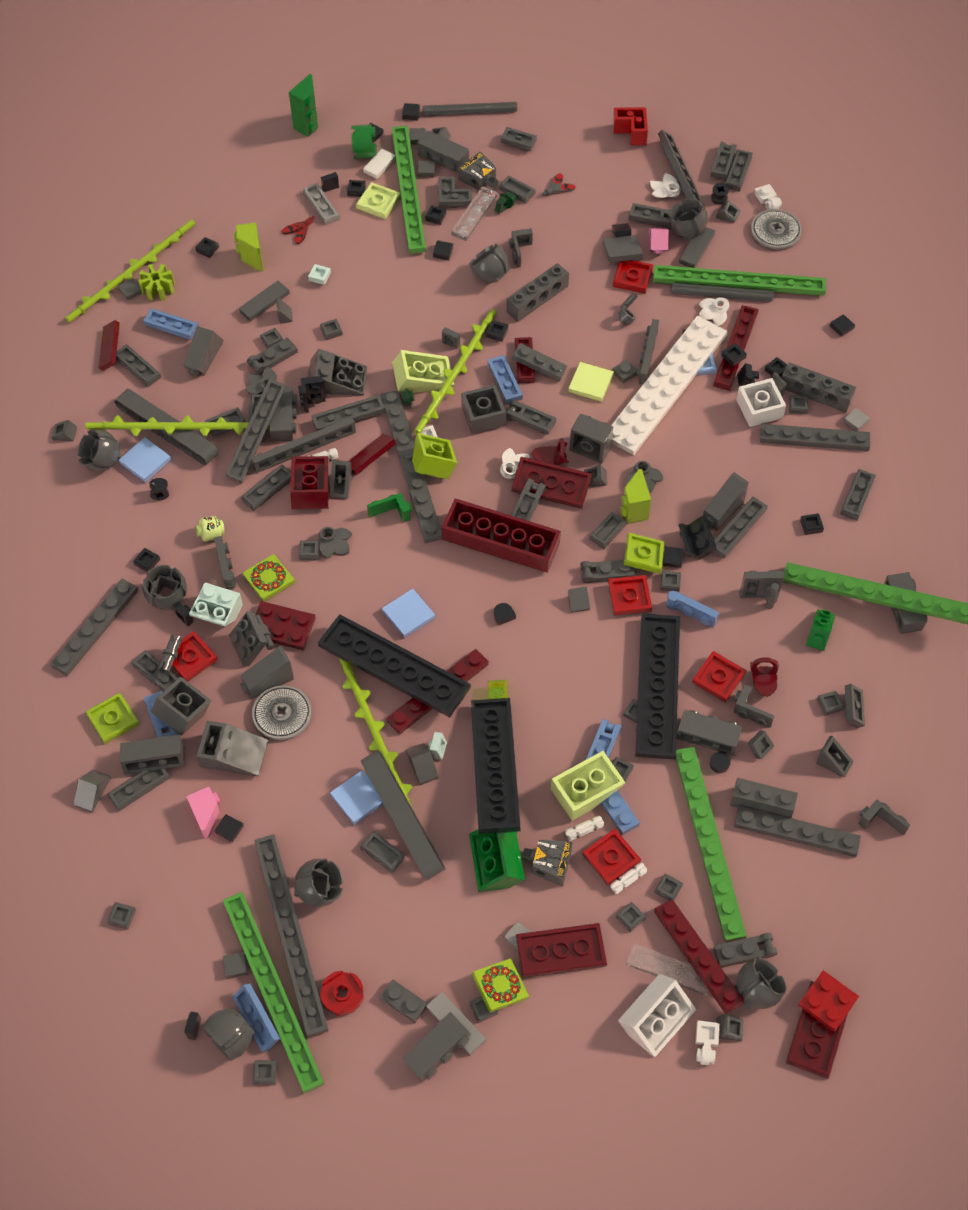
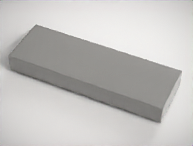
[303,183,340,225]
[426,992,486,1055]

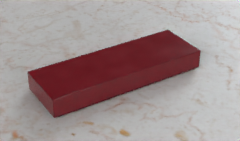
[98,320,120,371]
[515,337,535,383]
[349,434,396,475]

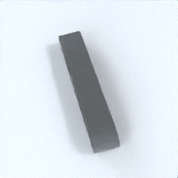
[114,389,219,466]
[361,750,445,880]

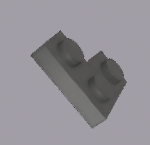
[438,177,472,207]

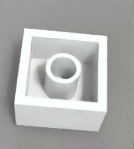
[736,378,786,427]

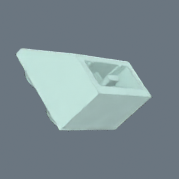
[189,583,243,627]

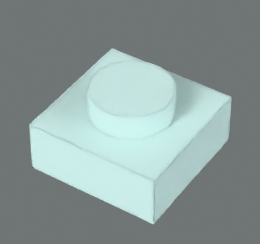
[308,264,331,285]
[429,732,447,760]

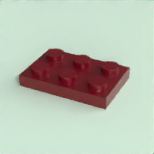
[255,601,316,651]

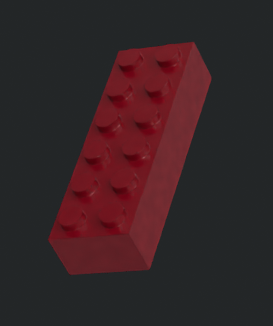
[441,498,561,573]

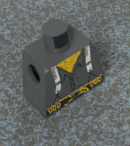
[458,152,499,190]
[522,840,573,886]

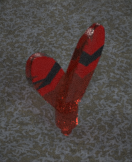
[282,216,315,244]

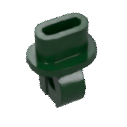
[494,192,517,214]

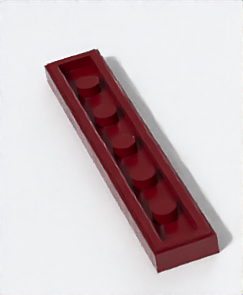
[713,305,759,391]

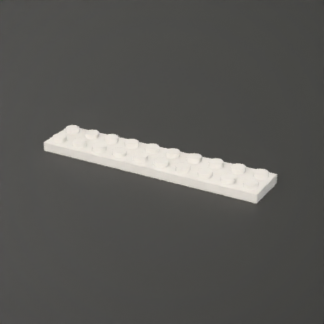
[611,316,727,455]

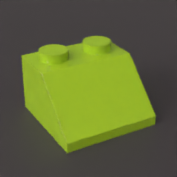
[233,222,263,271]
[412,433,457,480]
[620,469,651,524]

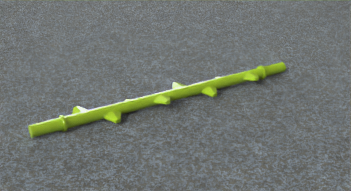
[65,219,195,323]
[414,309,496,434]
[85,415,270,436]
[338,657,413,809]

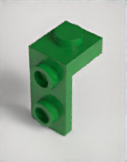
[367,493,412,523]
[806,609,836,651]

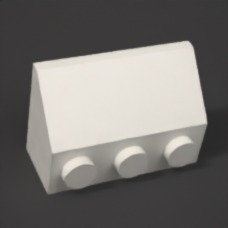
[618,974,696,1057]

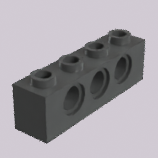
[506,263,569,322]
[782,362,856,413]

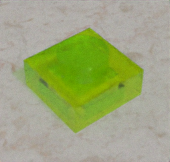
[488,680,509,699]

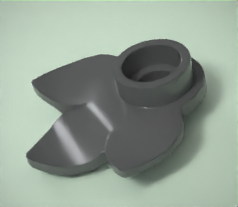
[245,367,276,395]
[627,461,663,494]
[319,527,352,558]

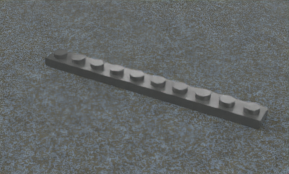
[381,390,442,543]
[254,834,329,1037]

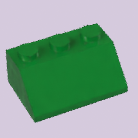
[289,74,318,137]
[469,829,525,892]

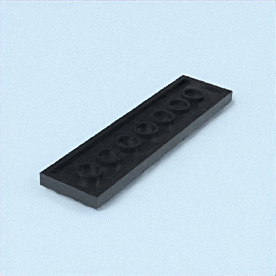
[318,614,471,718]
[635,614,680,759]
[471,698,521,834]

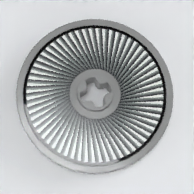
[751,209,802,249]
[252,685,312,740]

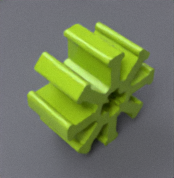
[138,264,175,301]

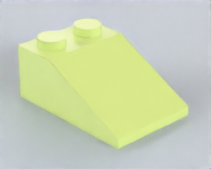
[392,350,454,393]
[550,751,625,821]

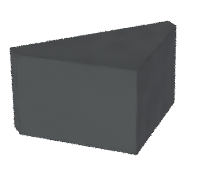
[329,460,353,498]
[816,736,854,777]
[405,743,439,785]
[74,770,111,813]

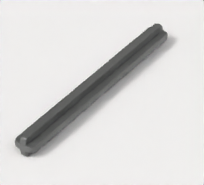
[422,102,517,115]
[671,283,774,301]

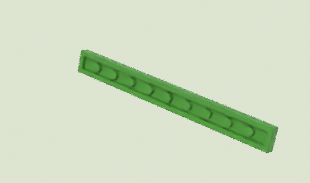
[392,125,426,254]
[653,265,826,296]
[783,562,968,625]
[676,747,746,943]
[223,892,324,1094]

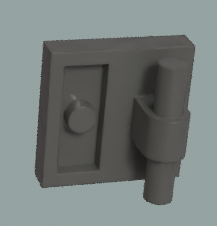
[739,570,784,609]
[229,611,275,666]

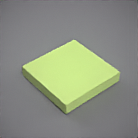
[356,182,401,219]
[568,362,614,402]

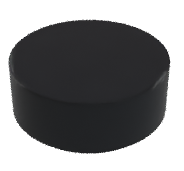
[710,752,731,773]

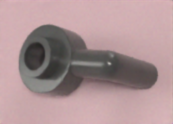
[618,292,638,324]

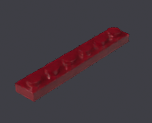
[386,649,489,735]
[654,900,745,1014]

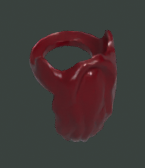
[531,438,569,465]
[750,657,779,697]

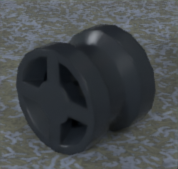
[711,183,729,205]
[149,478,169,500]

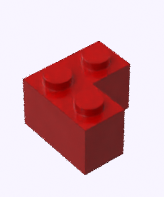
[613,107,648,145]

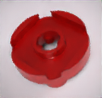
[320,971,364,1016]

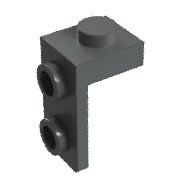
[509,228,533,267]
[733,684,775,727]
[859,800,910,835]

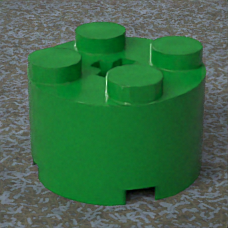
[351,124,377,159]

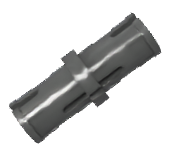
[157,635,182,674]

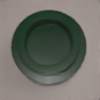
[401,388,415,406]

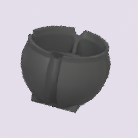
[669,199,708,241]
[469,244,511,284]
[78,429,121,471]
[142,565,187,610]
[294,858,343,907]
[735,957,787,1009]
[202,1008,255,1061]

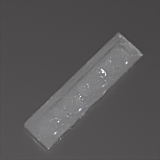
[451,186,497,241]
[626,943,709,996]

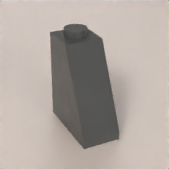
[183,326,224,376]
[703,472,749,531]
[240,646,294,699]

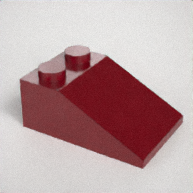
[290,456,329,510]

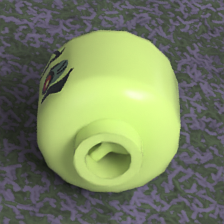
[195,516,225,542]

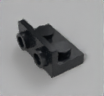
[298,376,326,413]
[678,516,717,560]

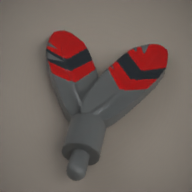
[542,173,576,196]

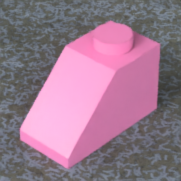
[649,228,669,253]
[186,787,221,838]

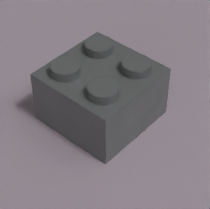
[461,385,506,434]
[569,413,613,464]
[150,677,212,736]

